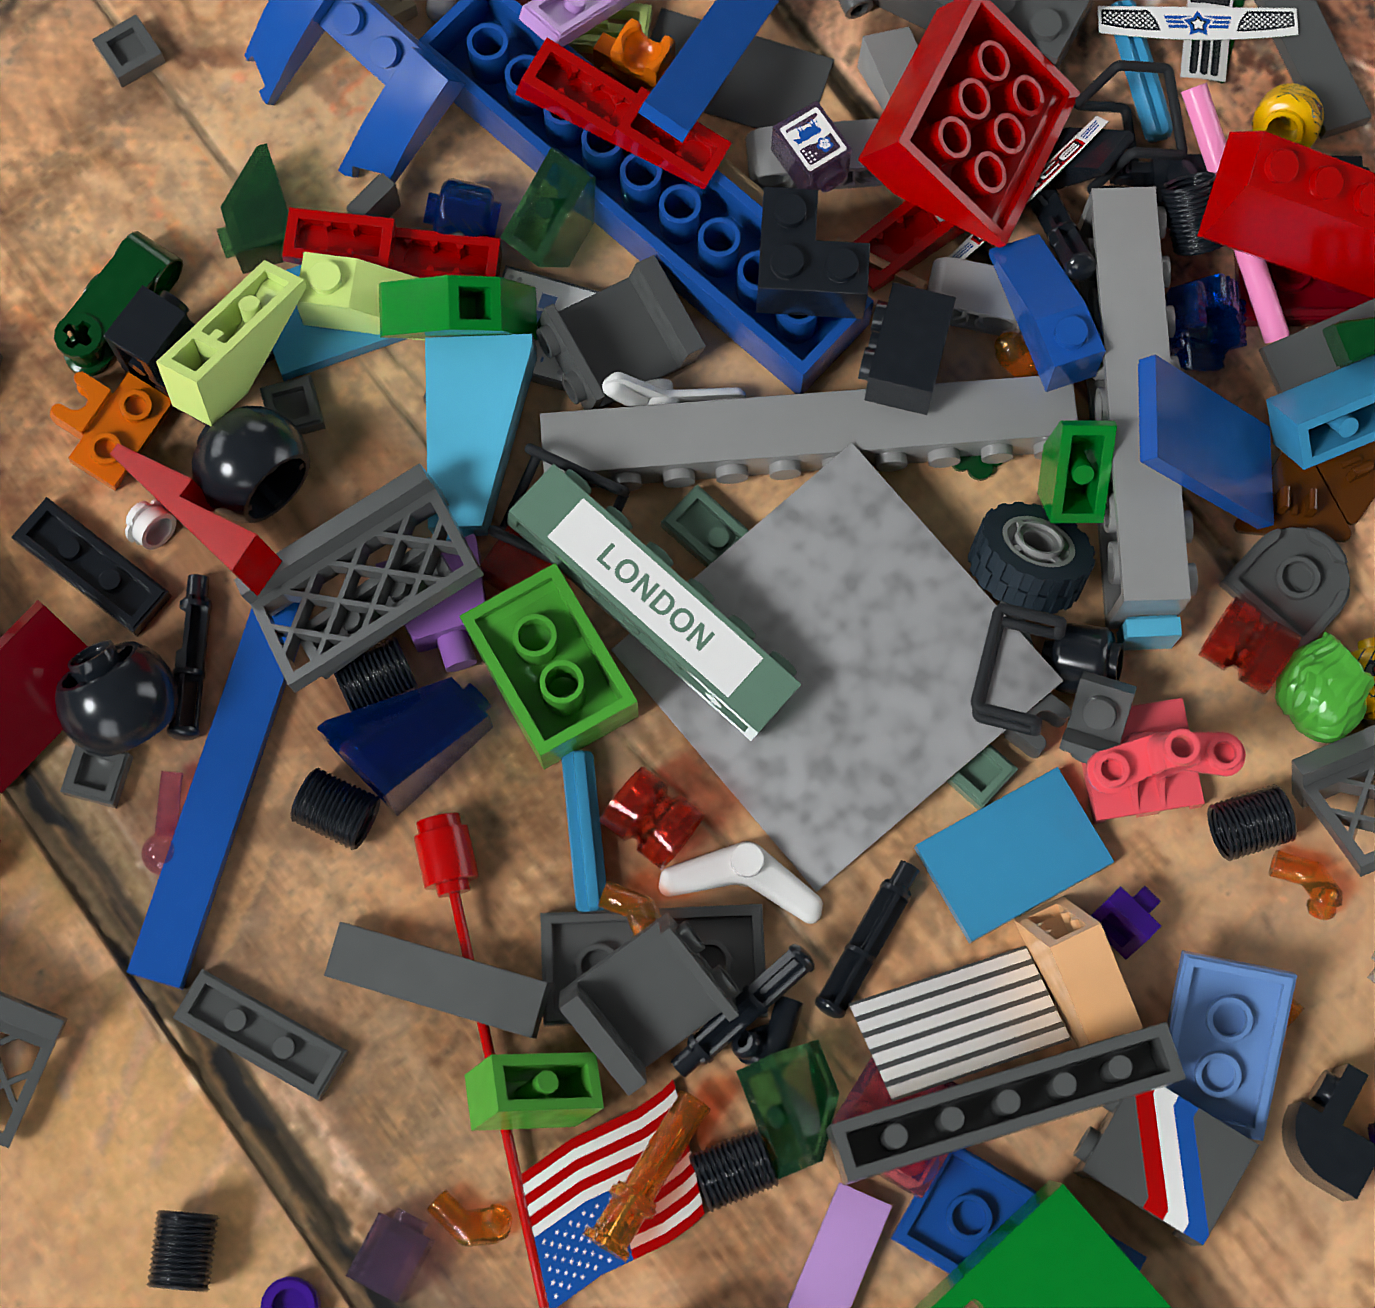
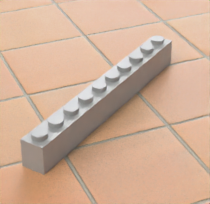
[540,376,1078,491]

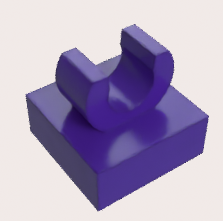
[1090,886,1161,960]

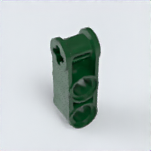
[54,231,183,377]

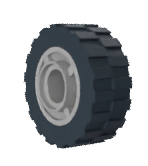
[968,502,1096,614]

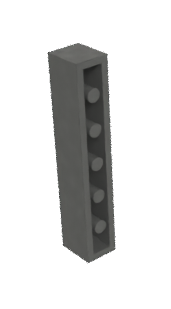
[826,1022,1186,1186]

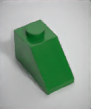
[1037,420,1117,523]

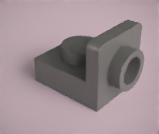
[1059,671,1137,764]

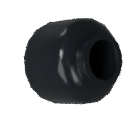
[1042,623,1124,694]

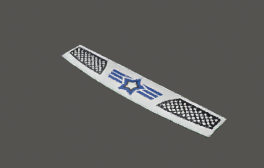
[1097,6,1298,40]

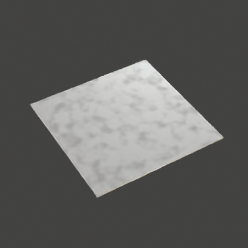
[611,443,1063,892]

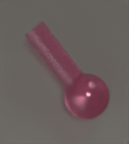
[141,770,183,875]

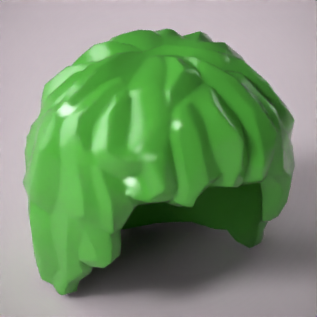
[1275,631,1375,743]

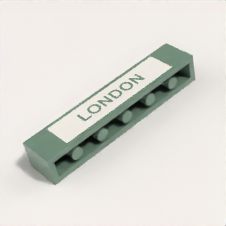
[507,463,801,741]

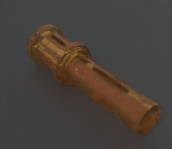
[582,1090,711,1262]

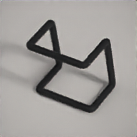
[1074,60,1188,194]
[488,443,630,564]
[971,603,1067,736]

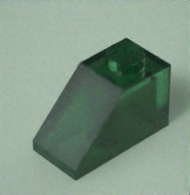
[217,143,289,274]
[500,147,596,268]
[736,1039,840,1180]

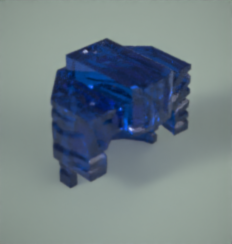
[1165,273,1247,371]

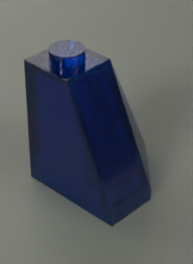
[317,677,493,816]

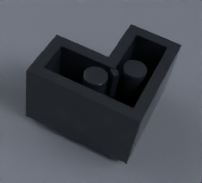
[756,187,870,319]
[858,282,956,415]
[103,285,207,426]

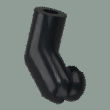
[731,996,804,1065]

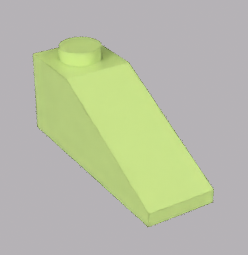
[297,252,425,341]
[156,260,307,426]

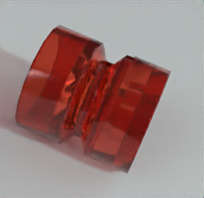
[1198,596,1302,695]
[600,766,705,870]

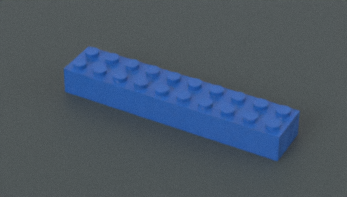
[419,0,874,394]

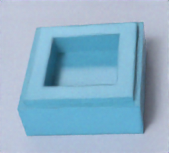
[1116,615,1182,651]

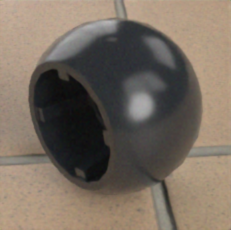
[191,406,310,523]
[55,640,179,757]

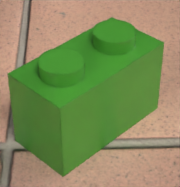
[465,1052,604,1131]

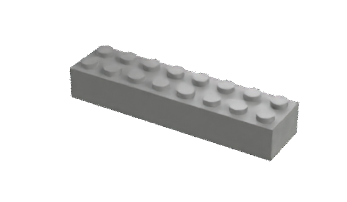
[1077,187,1198,629]

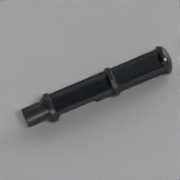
[1030,184,1096,282]
[167,574,212,741]
[815,860,920,1019]
[671,944,815,1078]

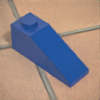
[989,234,1106,392]

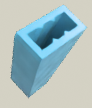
[425,334,537,541]

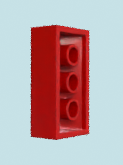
[1197,131,1375,299]

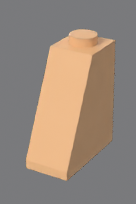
[1014,896,1144,1048]

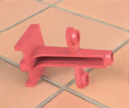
[1081,698,1246,824]

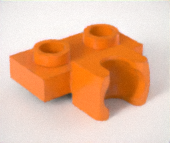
[593,19,675,93]
[50,372,173,491]

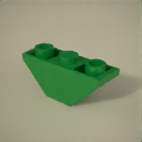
[379,275,537,341]

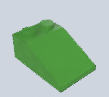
[460,563,639,770]

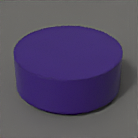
[261,1277,321,1308]

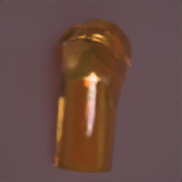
[994,331,1039,378]
[1269,850,1343,920]
[598,881,661,938]
[427,1190,513,1247]

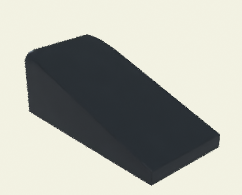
[1046,127,1135,190]

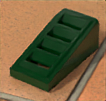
[1322,317,1375,368]

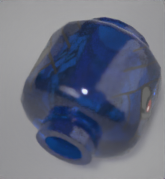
[423,178,502,238]

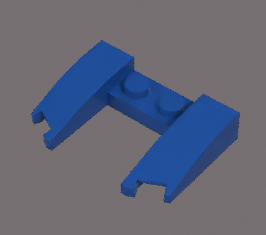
[244,0,466,183]

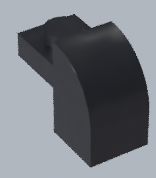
[1282,1063,1375,1201]

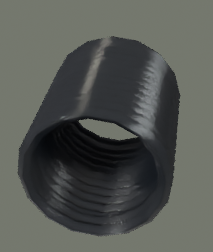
[1160,172,1223,256]
[334,636,418,716]
[290,768,380,850]
[1207,784,1297,861]
[689,1128,779,1212]
[147,1210,219,1292]

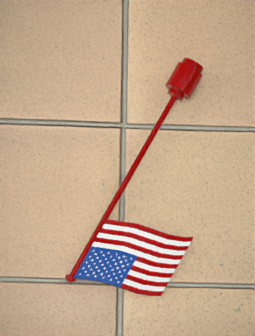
[414,812,705,1308]

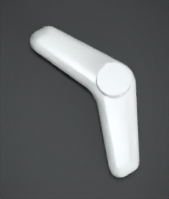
[602,372,746,407]
[659,841,823,924]

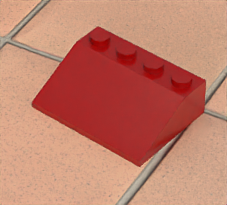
[858,0,1080,248]

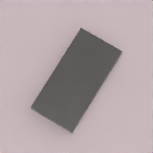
[540,904,768,1027]

